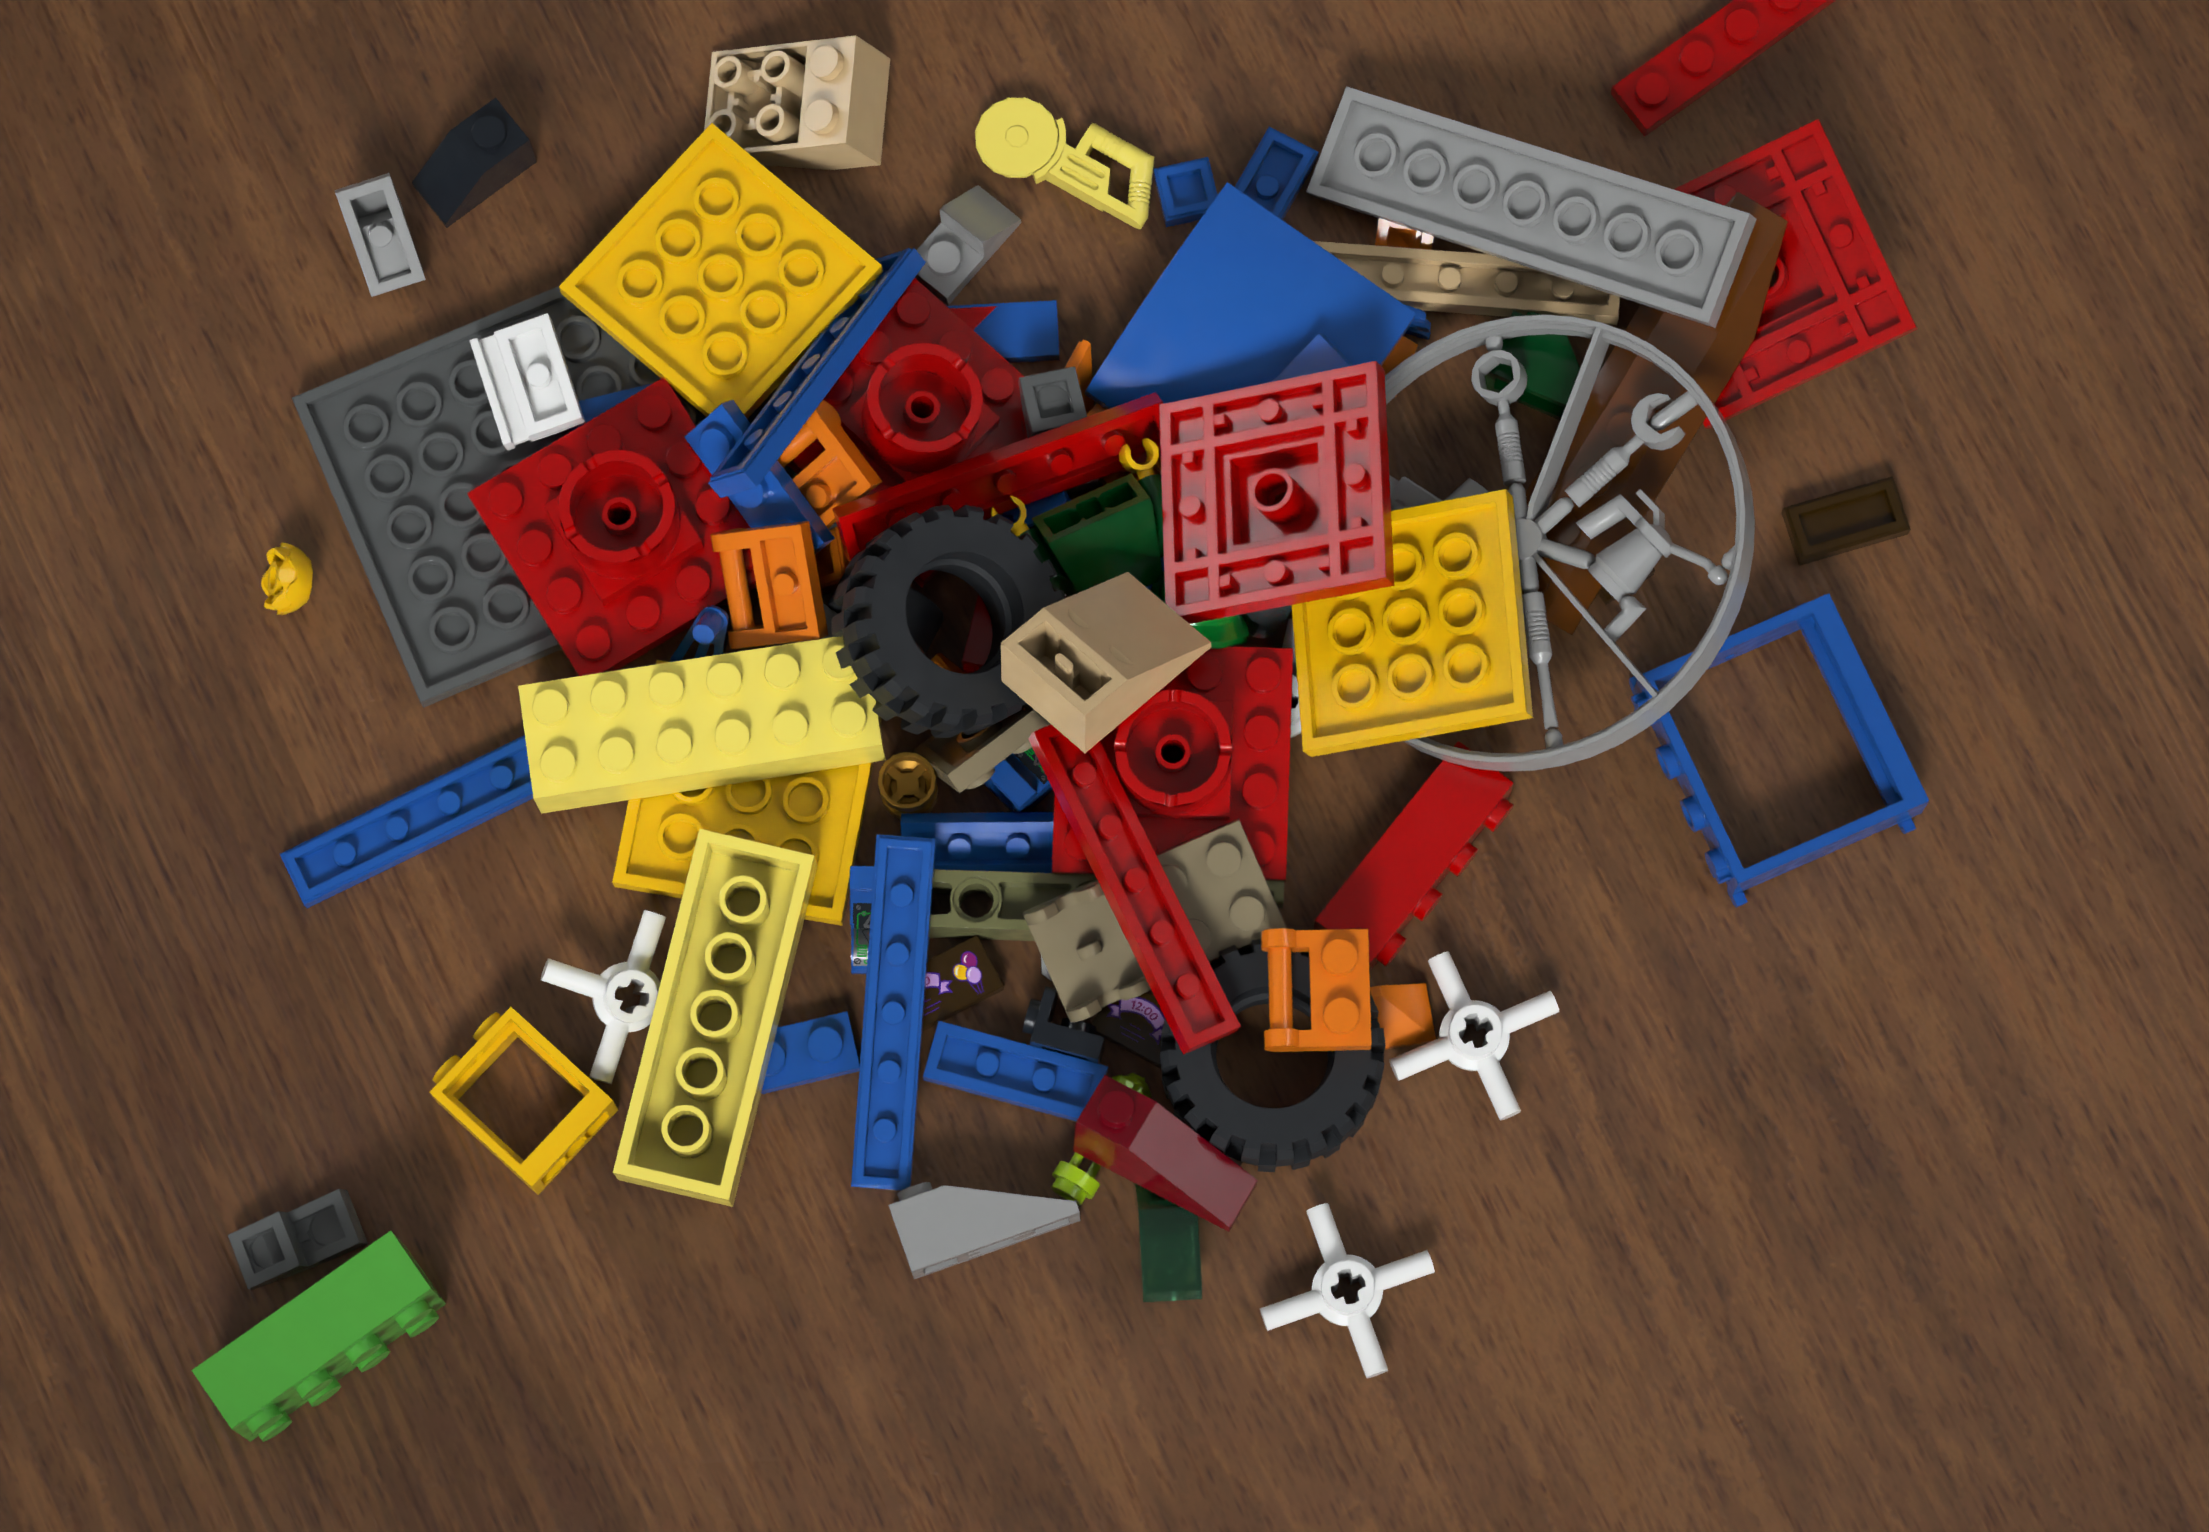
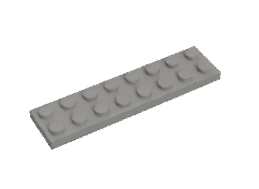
[1306,86,1757,328]

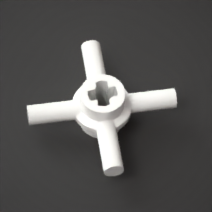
[541,910,666,1084]
[1389,951,1559,1121]
[1260,1203,1435,1378]

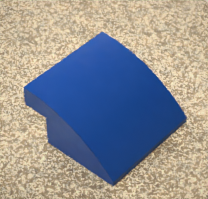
[1084,182,1417,410]

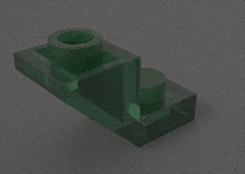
[1133,1182,1202,1302]

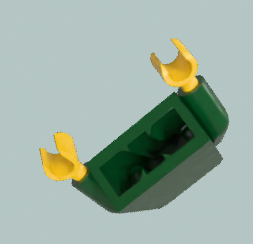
[991,438,1164,598]

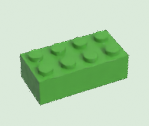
[191,1231,446,1442]

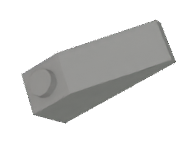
[888,1182,1081,1279]

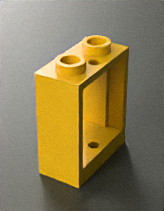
[429,1007,618,1195]

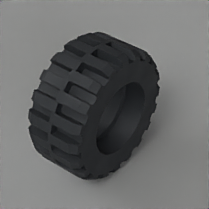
[832,505,1065,738]
[1160,939,1386,1172]

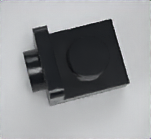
[1022,986,1105,1064]

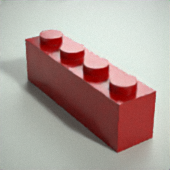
[1313,741,1514,972]

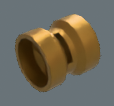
[878,752,938,820]

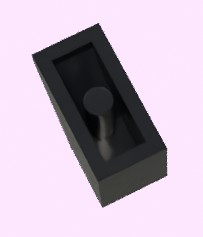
[412,97,537,228]

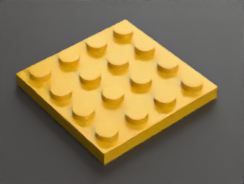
[559,123,883,419]
[1291,489,1533,757]
[612,660,882,926]

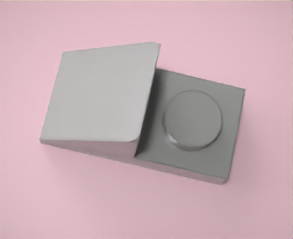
[335,173,426,297]
[915,185,1021,305]

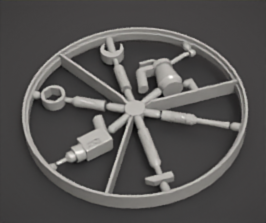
[1385,315,1755,772]

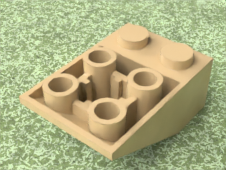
[704,35,890,170]
[1001,572,1211,753]

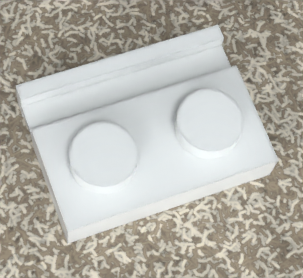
[469,313,586,451]

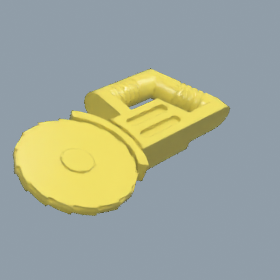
[975,97,1155,229]

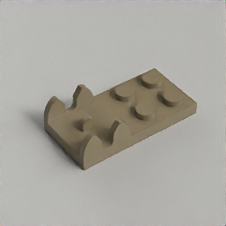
[1023,818,1286,1022]

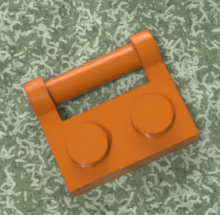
[778,400,882,529]
[710,521,828,649]
[1261,928,1372,1052]

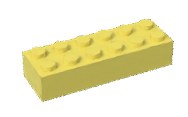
[518,636,886,814]
[613,829,817,1207]

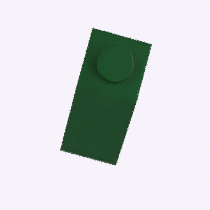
[1485,310,1580,420]

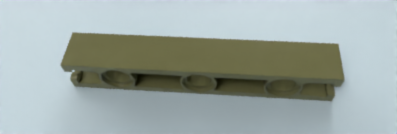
[929,869,1284,948]

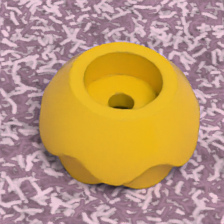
[261,542,313,615]

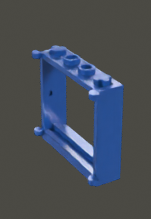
[1629,593,1929,908]

